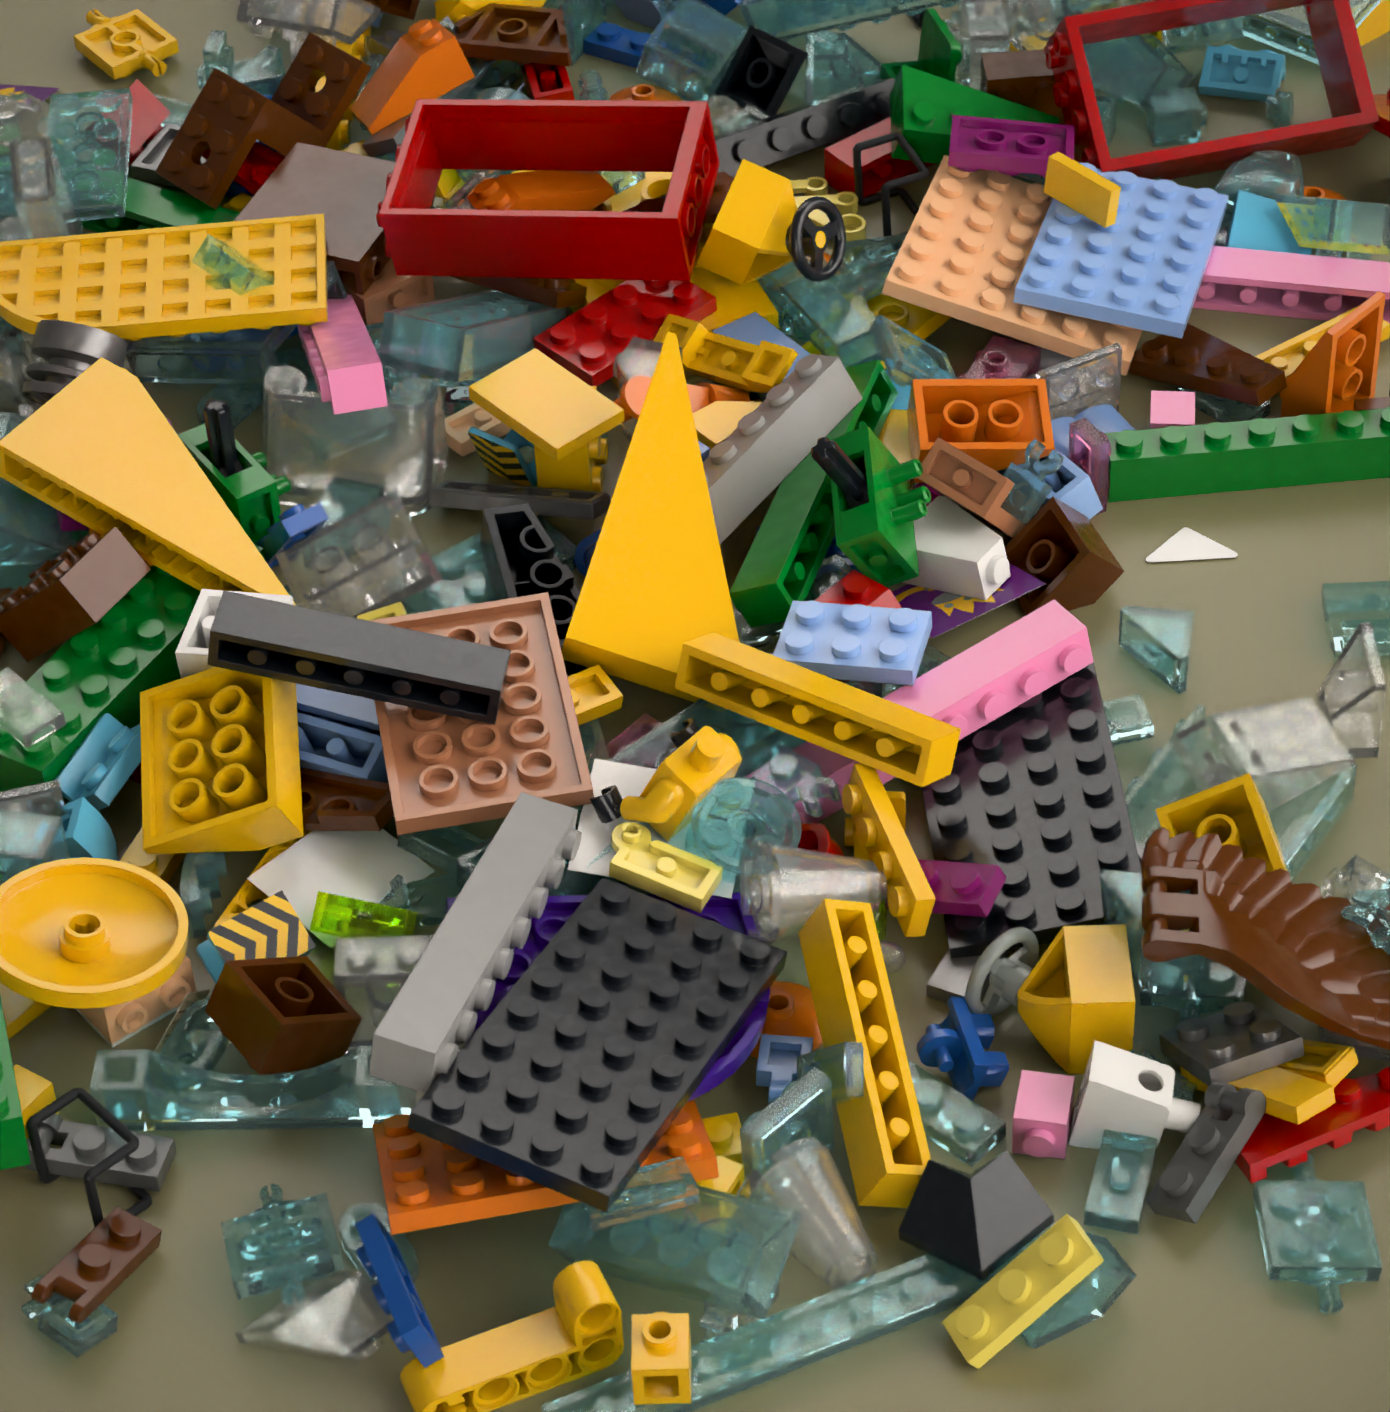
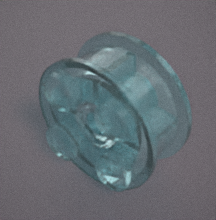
[685,777,801,896]

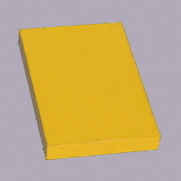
[468,348,624,461]

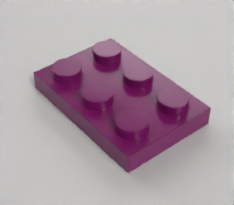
[948,115,1075,178]

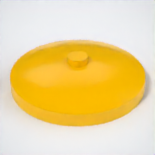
[0,857,189,1009]

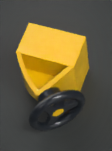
[696,159,846,285]

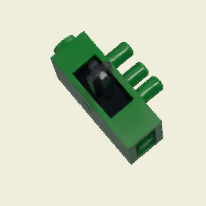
[178,399,291,545]
[811,426,931,587]

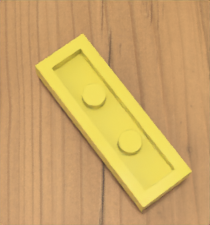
[942,1214,1104,1369]

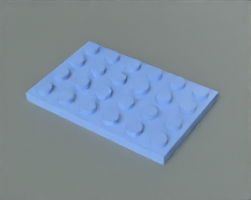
[1013,163,1229,338]

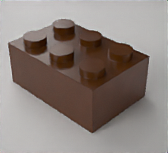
[0,527,151,662]

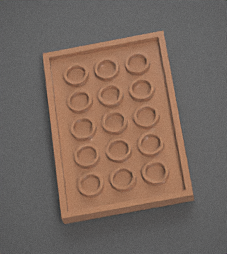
[369,592,594,835]

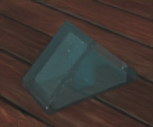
[1119,606,1194,694]

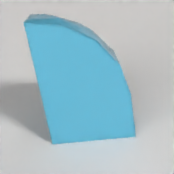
[33,797,119,862]

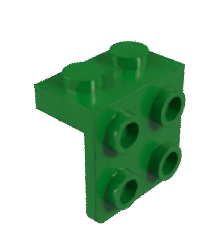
[880,8,962,82]

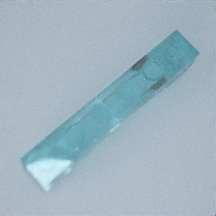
[90,1046,417,1131]

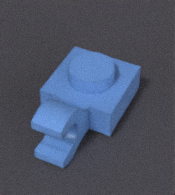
[756,1034,813,1123]

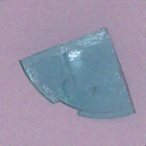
[1216,150,1304,205]

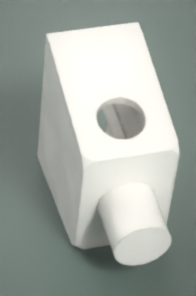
[1068,1041,1201,1155]

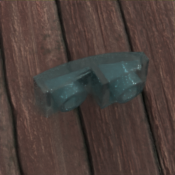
[180,852,228,939]

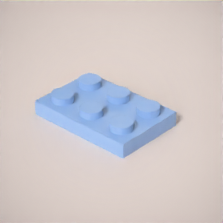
[773,600,933,686]

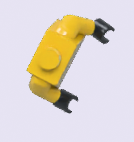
[590,718,742,842]

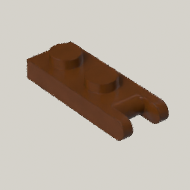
[31,1207,162,1324]

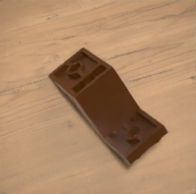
[155,32,371,210]

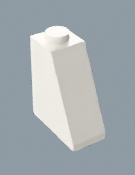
[902,496,1011,601]

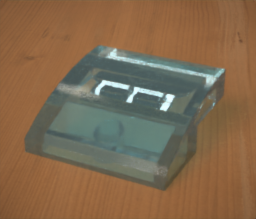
[1321,581,1390,658]

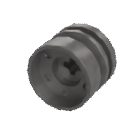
[21,320,128,406]

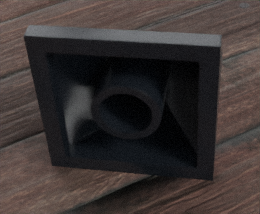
[715,25,808,119]
[898,1151,1054,1281]

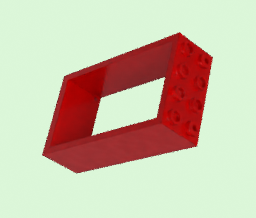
[1044,0,1379,180]
[376,99,720,281]

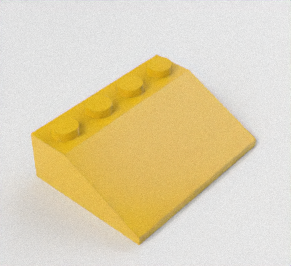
[140,667,304,854]

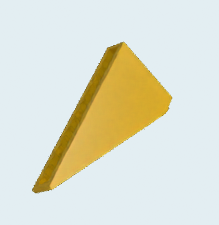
[561,331,739,711]
[0,357,296,605]

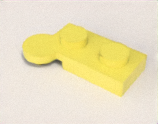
[609,822,723,913]

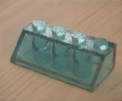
[548,1183,802,1320]

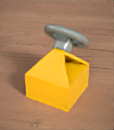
[965,924,1135,1074]

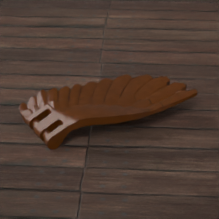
[1141,827,1390,1050]

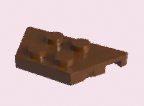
[453,3,571,67]

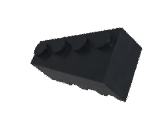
[480,503,608,677]

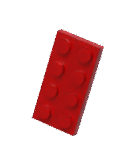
[533,280,717,386]

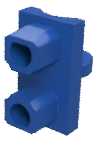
[916,996,1009,1102]

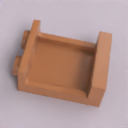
[327,258,435,333]
[916,437,1044,539]

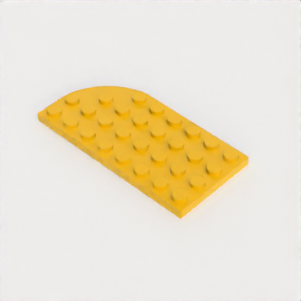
[0,213,328,341]

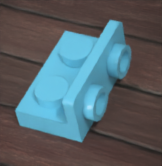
[1199,45,1286,103]
[52,713,141,810]

